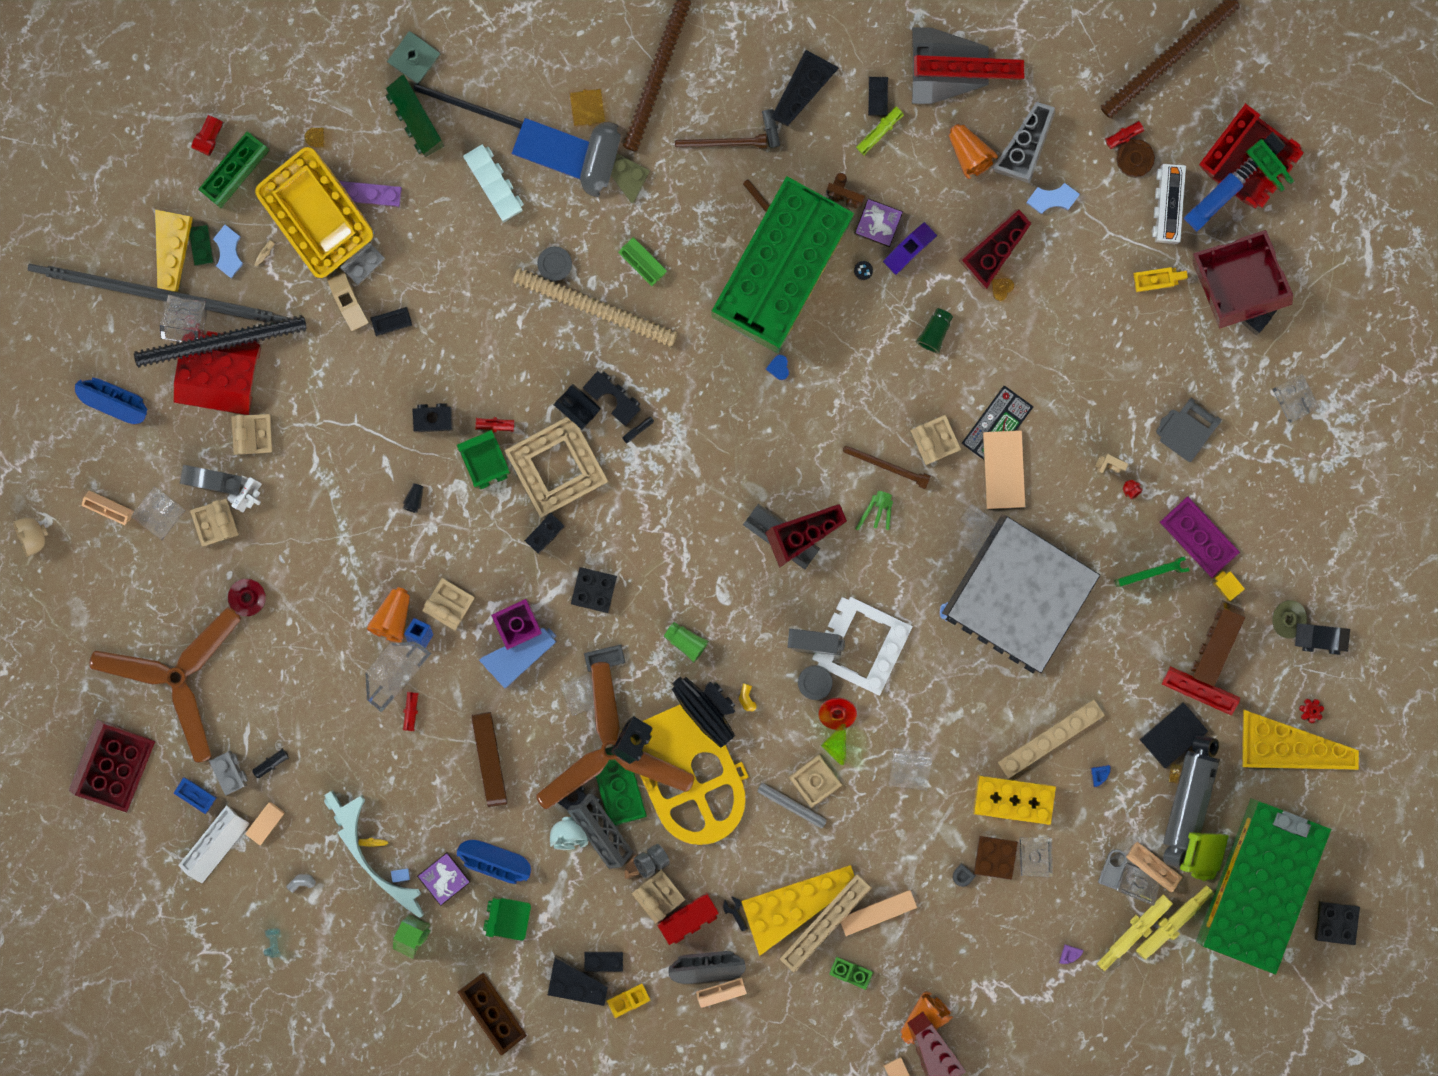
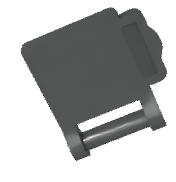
[1156,397,1222,462]

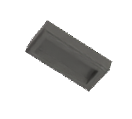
[584,645,626,672]

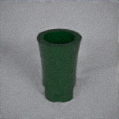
[915,308,953,354]

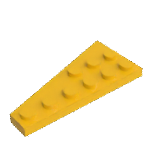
[1242,709,1359,770]
[742,865,855,956]

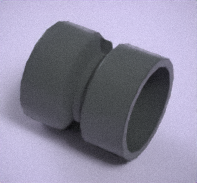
[633,844,670,879]

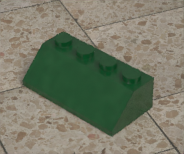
[385,74,445,157]

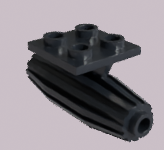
[672,676,736,748]

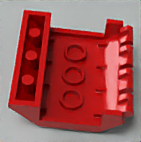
[1199,103,1304,209]
[174,328,261,415]

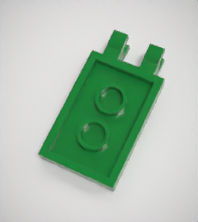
[1114,556,1190,587]

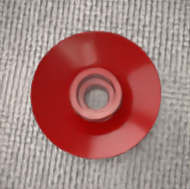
[818,698,857,730]

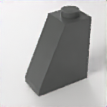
[787,628,845,656]

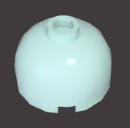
[550,817,588,850]

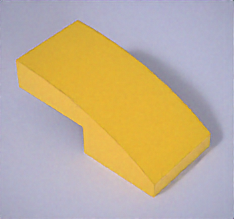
[606,983,651,1018]

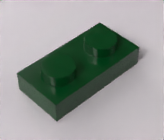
[190,225,214,266]

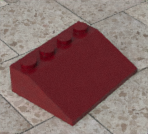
[69,719,155,813]

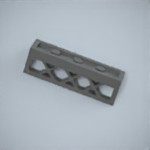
[743,504,820,569]
[567,794,633,869]

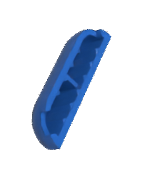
[75,378,147,424]
[457,840,531,884]

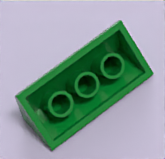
[198,132,270,208]

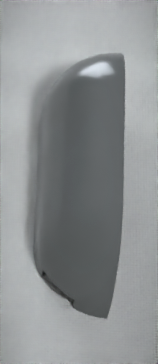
[580,122,621,197]
[668,951,746,984]

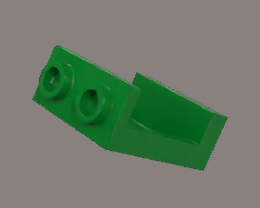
[457,430,511,490]

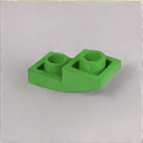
[829,957,874,990]

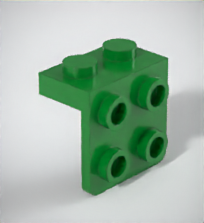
[483,896,531,941]

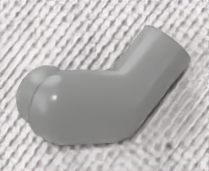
[286,874,316,893]

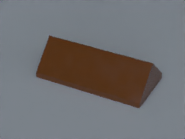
[457,972,527,1055]

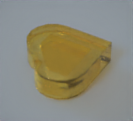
[991,278,1014,301]

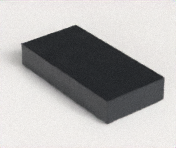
[370,307,413,337]

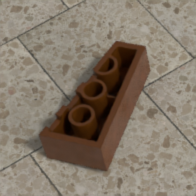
[1191,600,1246,686]

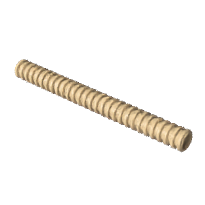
[513,268,677,348]

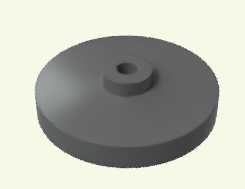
[537,246,572,281]
[798,665,833,700]

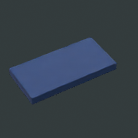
[511,118,589,180]

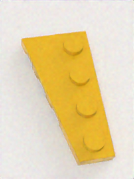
[155,210,193,292]

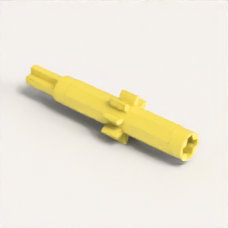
[1136,885,1214,960]
[1097,894,1173,971]

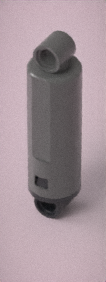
[1163,734,1220,869]

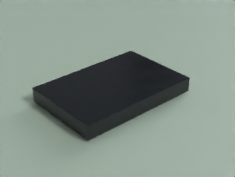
[1139,702,1208,769]

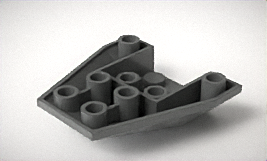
[912,27,989,104]

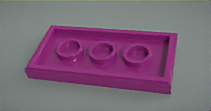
[1159,496,1240,578]

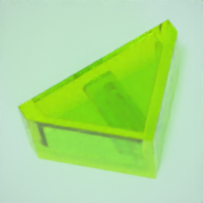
[821,724,846,765]

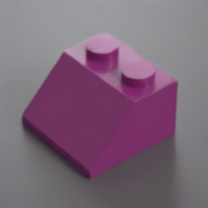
[491,599,542,650]

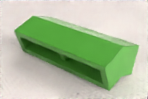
[618,237,667,286]

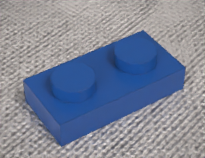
[173,777,217,814]

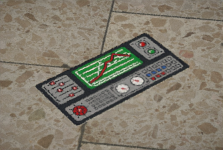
[962,386,1033,460]

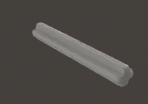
[757,783,827,828]

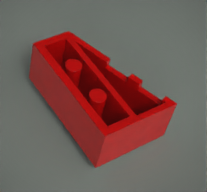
[657,893,719,945]

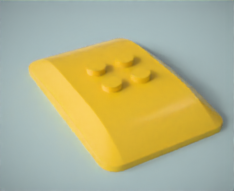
[255,147,374,278]

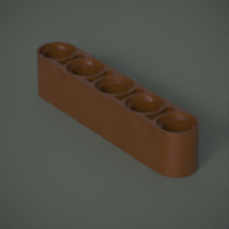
[472,712,507,808]

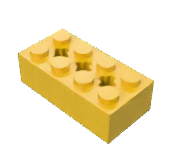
[973,775,1056,825]

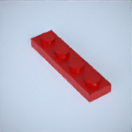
[1162,666,1241,716]

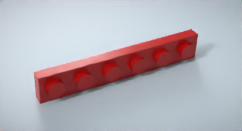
[914,55,1025,80]

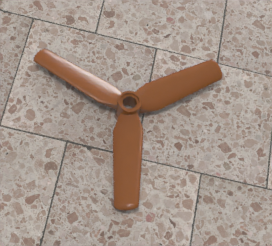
[89,607,241,763]
[536,662,694,809]

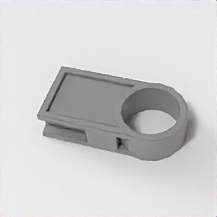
[1098,849,1127,890]

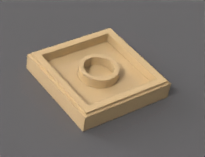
[789,754,842,808]

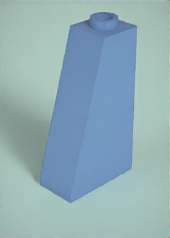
[479,628,557,688]

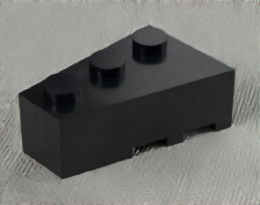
[547,955,609,1006]

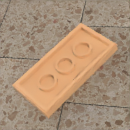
[983,431,1025,509]

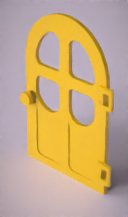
[620,704,749,845]

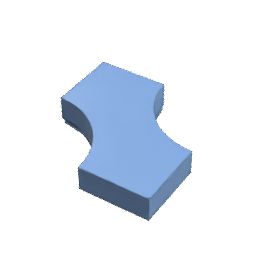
[1026,183,1080,214]
[213,225,243,279]

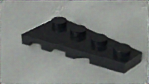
[771,50,839,127]

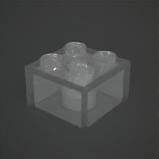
[160,295,207,342]

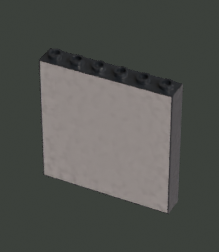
[942,514,1100,674]

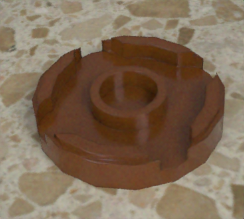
[1116,139,1155,178]

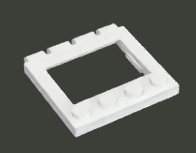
[812,597,913,696]

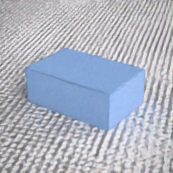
[391,868,410,883]

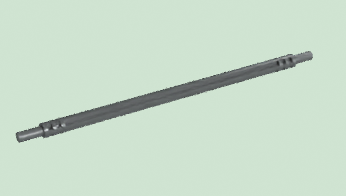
[28,264,291,323]

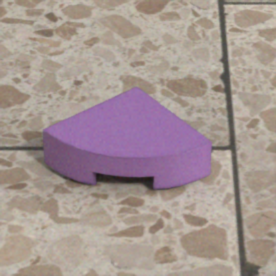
[1059,944,1083,964]

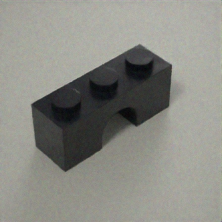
[583,371,641,427]

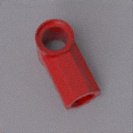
[191,115,224,156]

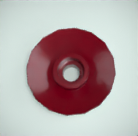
[228,579,266,617]

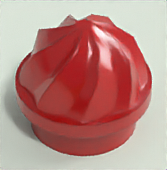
[1123,480,1143,500]

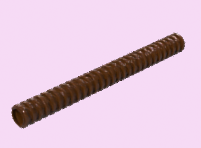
[622,0,692,152]
[1100,0,1240,119]

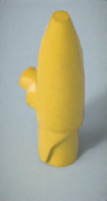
[358,838,388,847]

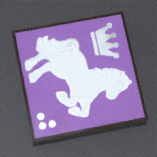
[854,198,904,248]
[417,852,471,906]

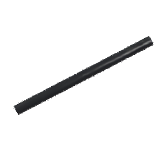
[413,84,523,129]

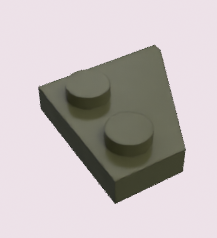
[611,154,650,204]

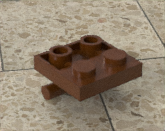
[825,173,865,209]

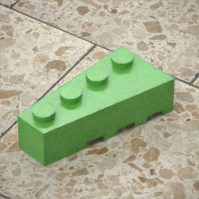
[393,914,431,959]

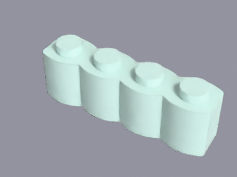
[463,144,524,223]

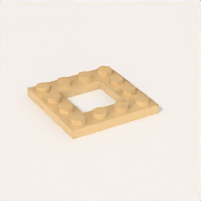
[504,417,608,518]

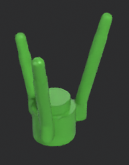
[855,491,893,530]

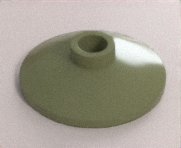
[1272,600,1307,639]

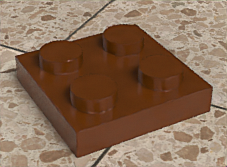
[974,835,1018,880]

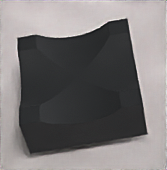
[571,567,617,613]
[1315,901,1360,945]

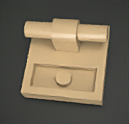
[231,414,273,455]
[910,415,961,465]
[190,498,239,547]
[422,578,475,631]
[631,870,686,924]

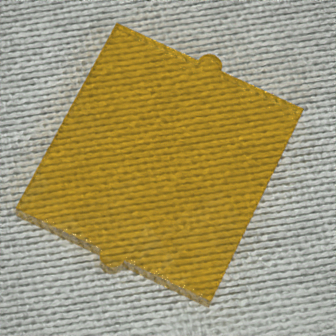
[570,89,605,126]

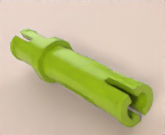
[856,106,904,156]

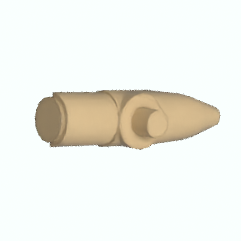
[254,240,275,266]

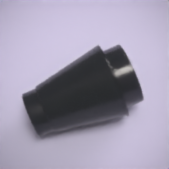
[403,483,424,513]

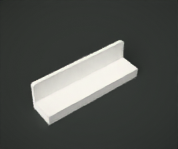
[178,805,249,883]

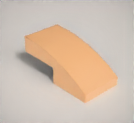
[245,802,285,846]

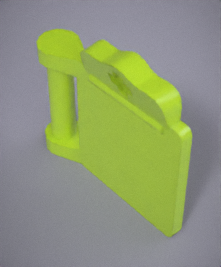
[1180,832,1229,881]

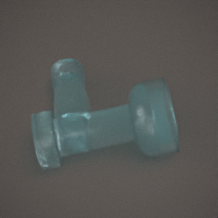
[264,928,281,958]

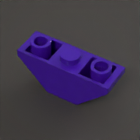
[883,222,937,275]

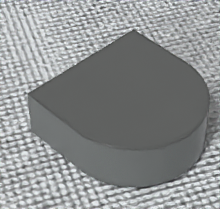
[952,863,976,887]

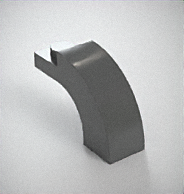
[179,465,242,495]

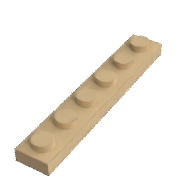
[997,699,1105,779]
[780,874,872,972]

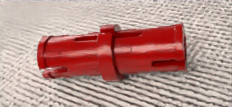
[1105,120,1144,150]
[475,417,514,432]
[403,692,419,731]

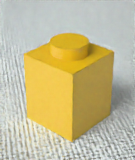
[1213,571,1245,601]

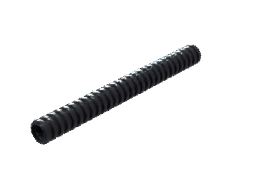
[134,315,307,368]

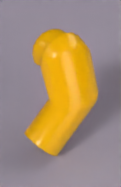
[739,683,757,712]

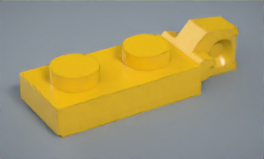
[1133,267,1188,292]

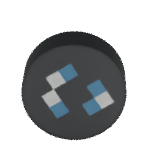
[854,261,873,281]

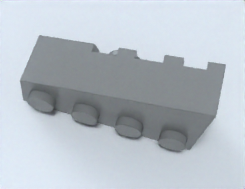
[993,102,1055,184]

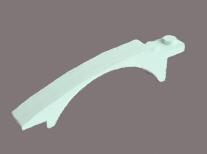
[324,791,424,918]

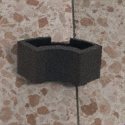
[1295,623,1350,655]

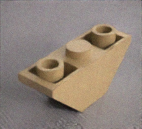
[327,271,369,331]

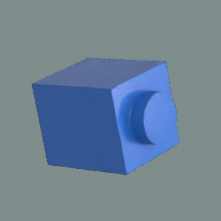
[404,618,434,650]

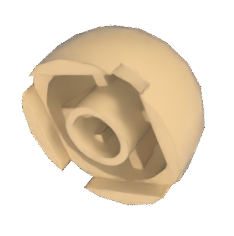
[13,518,48,557]

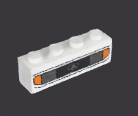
[1152,164,1186,244]

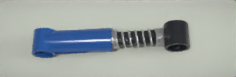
[1183,132,1286,232]

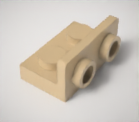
[1095,454,1128,473]

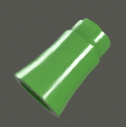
[664,622,709,663]

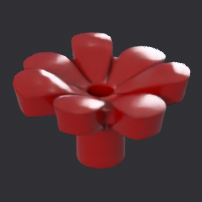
[1299,699,1324,724]

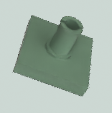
[387,31,441,84]

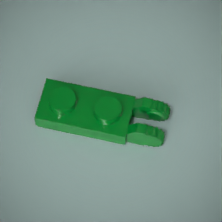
[1246,139,1294,192]

